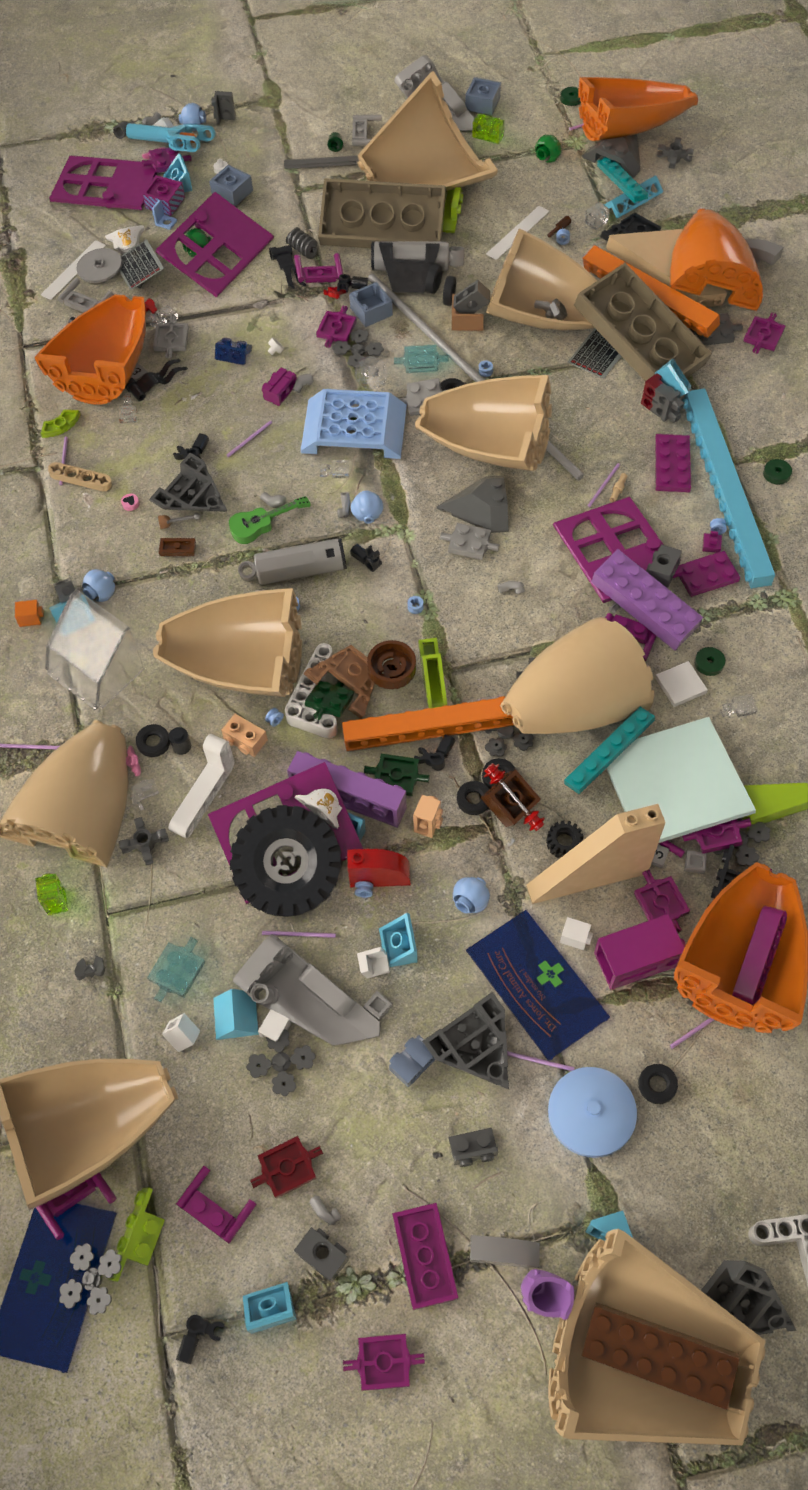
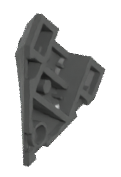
[582,134,641,178]
[149,453,227,512]
[437,475,509,533]
[422,992,509,1090]
[701,1260,797,1335]

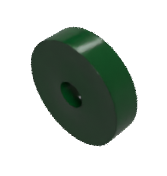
[560,87,581,106]
[763,459,792,485]
[694,647,726,676]

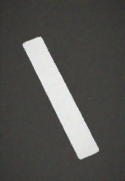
[486,206,549,260]
[41,241,106,300]

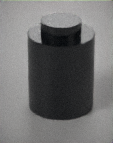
[169,727,192,755]

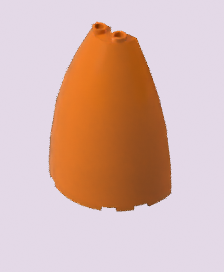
[578,77,698,141]
[670,208,763,311]
[35,294,146,404]
[674,862,808,1033]

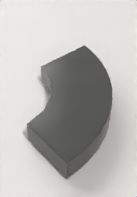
[549,298,567,321]

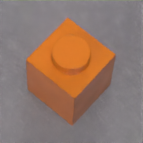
[15,600,44,627]

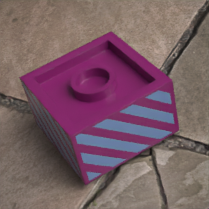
[142,175,185,216]

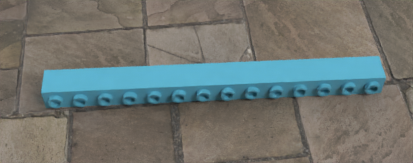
[682,389,775,589]

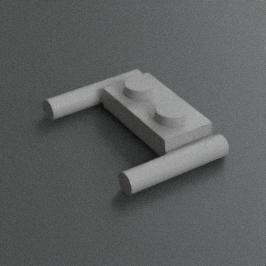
[352,115,382,146]
[58,278,114,312]

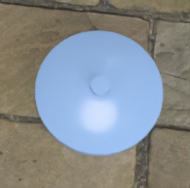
[548,1067,637,1158]

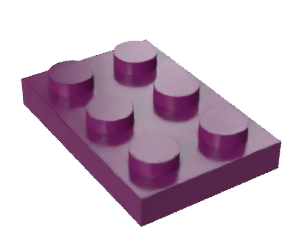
[679,551,741,597]

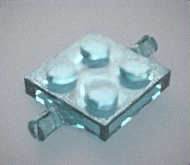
[394,345,449,373]
[147,937,205,1003]

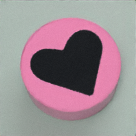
[121,494,139,511]

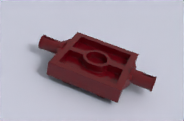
[250,1136,323,1199]

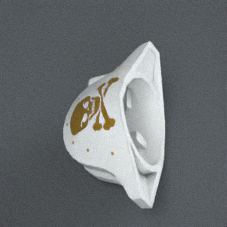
[105,225,145,252]
[294,789,342,829]

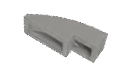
[745,239,784,265]
[470,1235,540,1268]

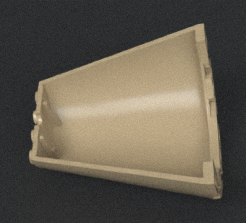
[357,71,498,192]
[548,1229,765,1445]

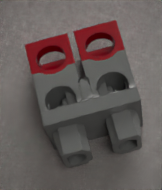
[640,373,685,423]

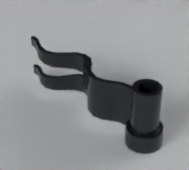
[269,245,307,289]
[125,358,188,401]

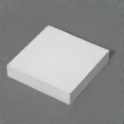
[655,661,708,707]

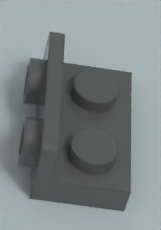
[211,91,236,125]
[448,1127,499,1167]

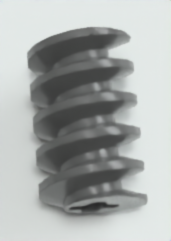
[285,227,318,259]

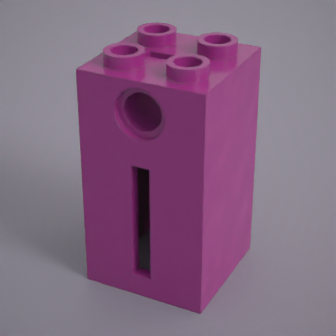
[594,914,686,990]

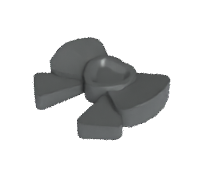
[74,956,105,981]

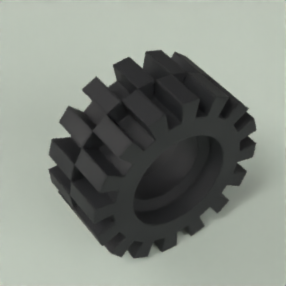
[546,820,584,858]

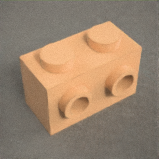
[221,714,268,757]
[413,795,443,838]

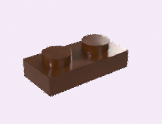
[159,538,196,556]

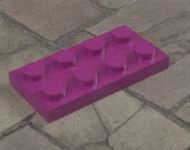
[655,434,691,493]
[392,1203,459,1310]

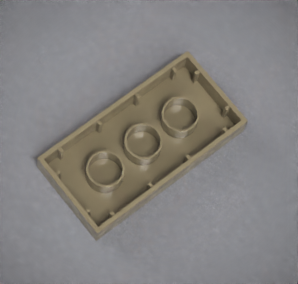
[318,178,446,248]
[574,263,712,381]

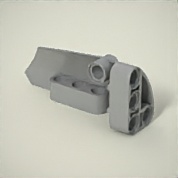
[394,55,478,132]
[233,934,380,1046]

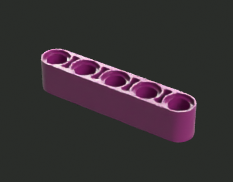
[732,906,787,1005]

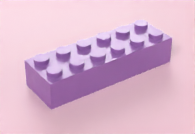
[591,549,703,651]
[287,751,407,828]

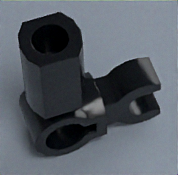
[337,274,368,293]
[173,433,209,460]
[350,544,382,572]
[414,734,455,771]
[176,1315,225,1365]

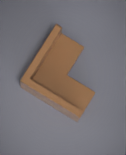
[452,294,484,331]

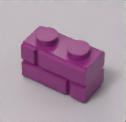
[262,367,297,406]

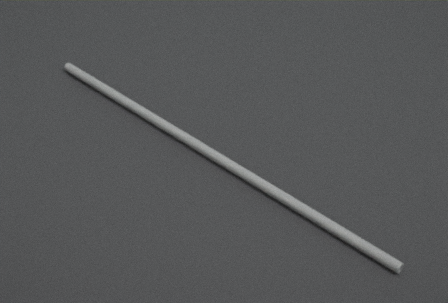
[368,273,584,481]

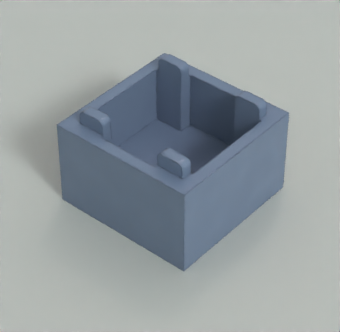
[465,77,501,115]
[209,165,253,207]
[349,282,393,327]

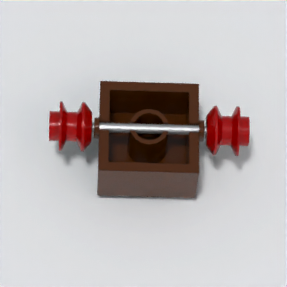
[481,763,545,831]

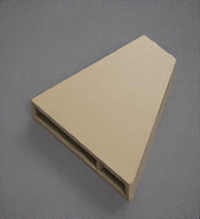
[606,229,727,307]
[526,804,666,904]

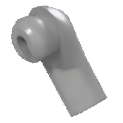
[534,300,554,319]
[260,492,286,508]

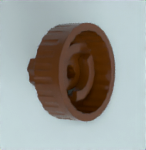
[367,640,416,690]

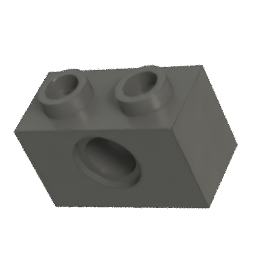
[453,280,490,314]
[646,544,682,588]
[294,1227,349,1283]

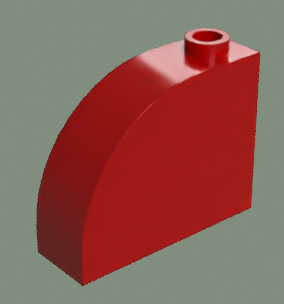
[347,849,411,888]

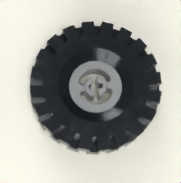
[230,805,343,917]

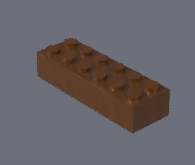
[582,1302,740,1410]

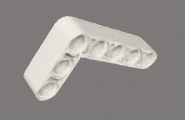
[285,643,338,739]
[168,734,234,838]
[748,1214,808,1286]

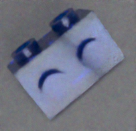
[215,338,252,365]

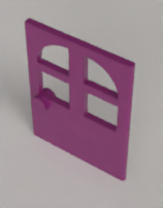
[49,155,157,210]
[156,192,274,297]
[553,497,683,603]
[208,762,364,904]

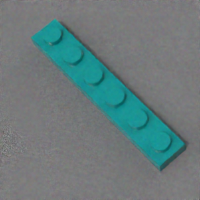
[597,157,648,203]
[564,706,655,794]

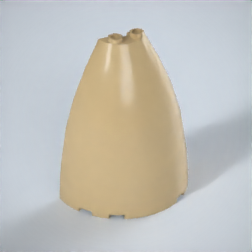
[486,229,598,330]
[415,375,552,471]
[153,588,302,697]
[500,617,654,734]
[0,720,128,868]
[0,1059,178,1210]

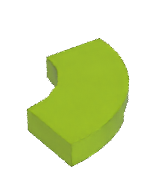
[41,409,81,438]

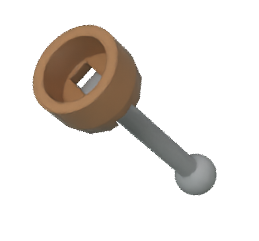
[158,513,200,529]

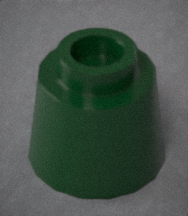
[327,132,343,152]

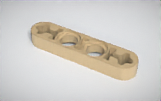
[48,462,112,492]

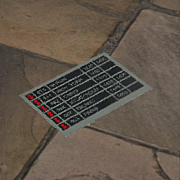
[120,239,164,290]
[567,328,622,379]

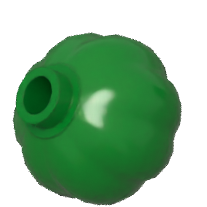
[535,135,562,163]
[182,228,211,257]

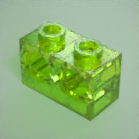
[472,113,505,144]
[35,873,68,916]

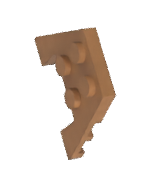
[304,645,375,719]

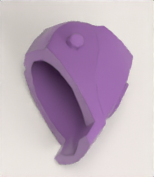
[521,1269,574,1320]

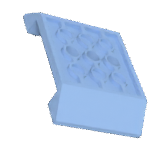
[300,389,407,459]

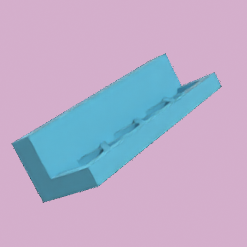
[604,175,663,218]

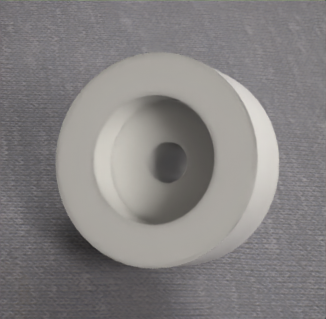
[214,159,228,174]
[268,337,284,355]

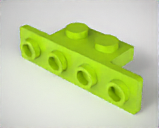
[443,187,464,233]
[108,1187,165,1282]

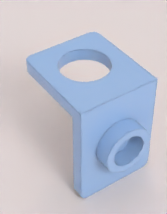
[152,200,177,230]

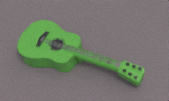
[229,496,311,544]

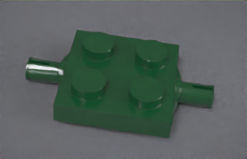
[305,680,354,720]
[364,753,430,796]

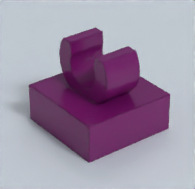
[702,531,722,553]

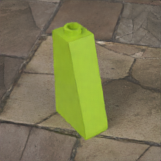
[741,783,808,829]

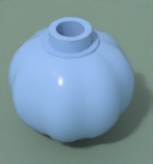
[179,103,206,131]
[351,491,384,524]
[82,569,115,602]
[453,877,490,913]

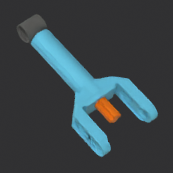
[113,121,216,152]

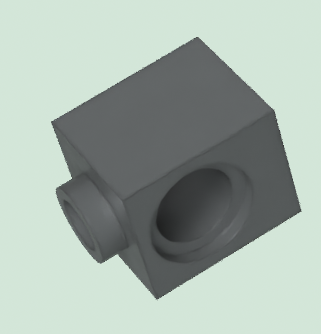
[53,578,78,603]

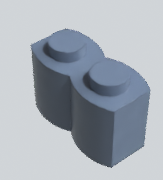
[389,1035,435,1087]

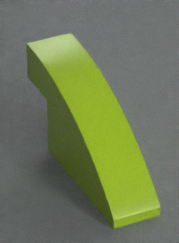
[418,638,447,708]

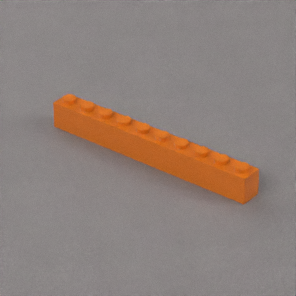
[583,245,720,338]
[342,696,514,751]

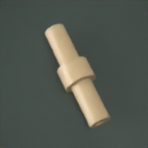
[609,473,627,502]

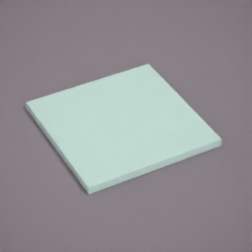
[606,717,756,843]

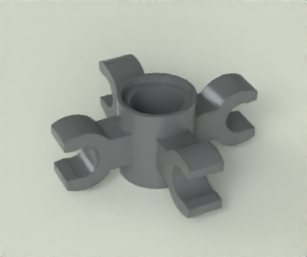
[657,137,694,169]
[118,817,169,865]

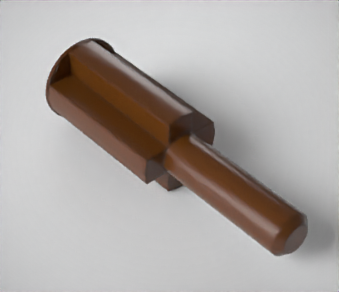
[547,215,572,238]

